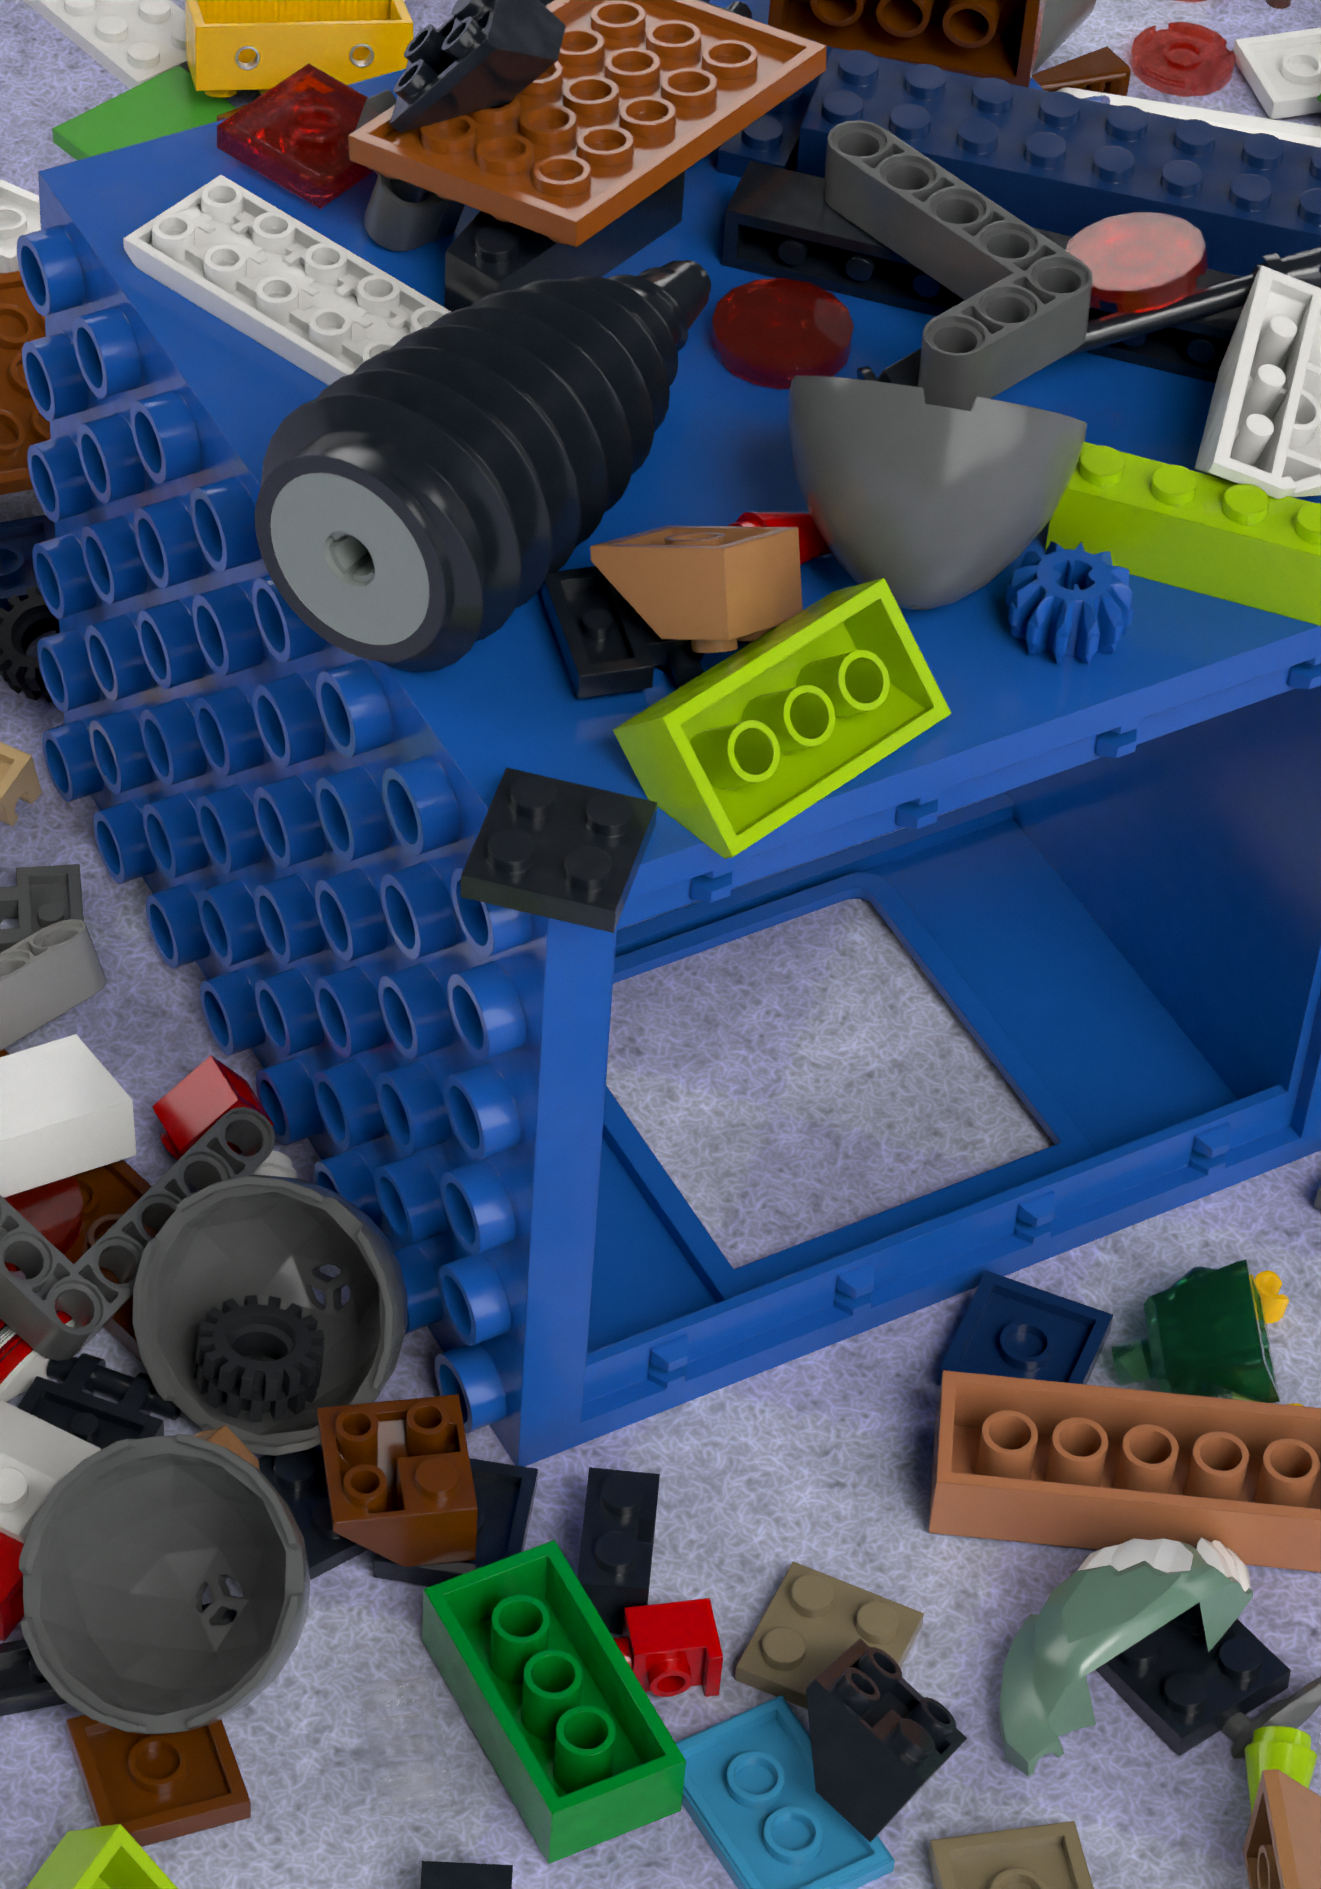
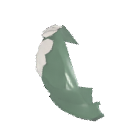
[998,1537,1253,1777]

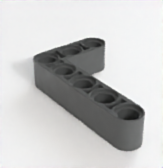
[824,120,1093,411]
[0,1107,275,1361]

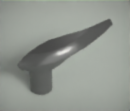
[1220,1676,1321,1758]

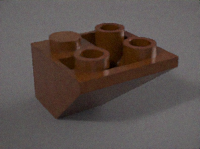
[317,1394,478,1567]

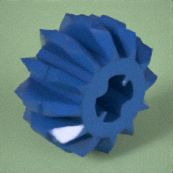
[1005,541,1135,665]

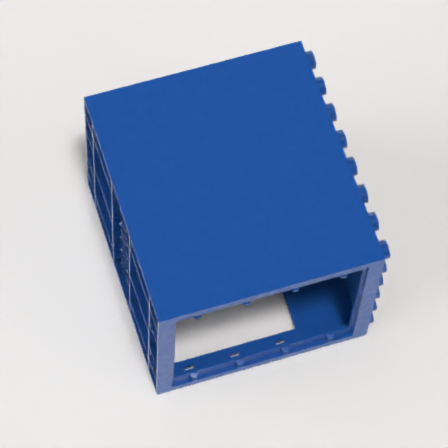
[17,0,1321,1467]

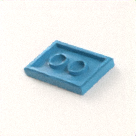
[676,1695,895,1889]

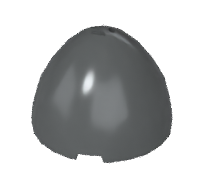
[788,376,1087,610]
[132,1175,408,1456]
[19,1434,311,1734]

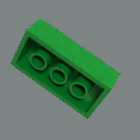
[422,1540,686,1864]

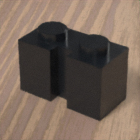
[577,1467,660,1635]

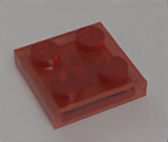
[217,63,374,209]

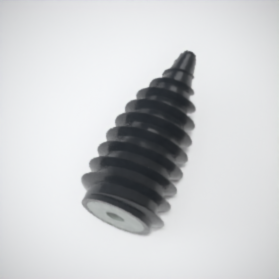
[255,260,711,672]

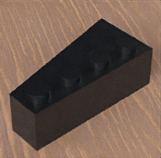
[444,171,685,312]

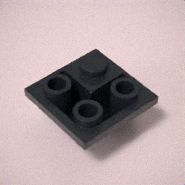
[390,0,566,133]
[806,1638,967,1842]

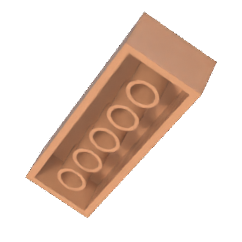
[929,1370,1321,1572]

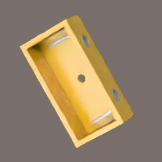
[185,0,413,98]

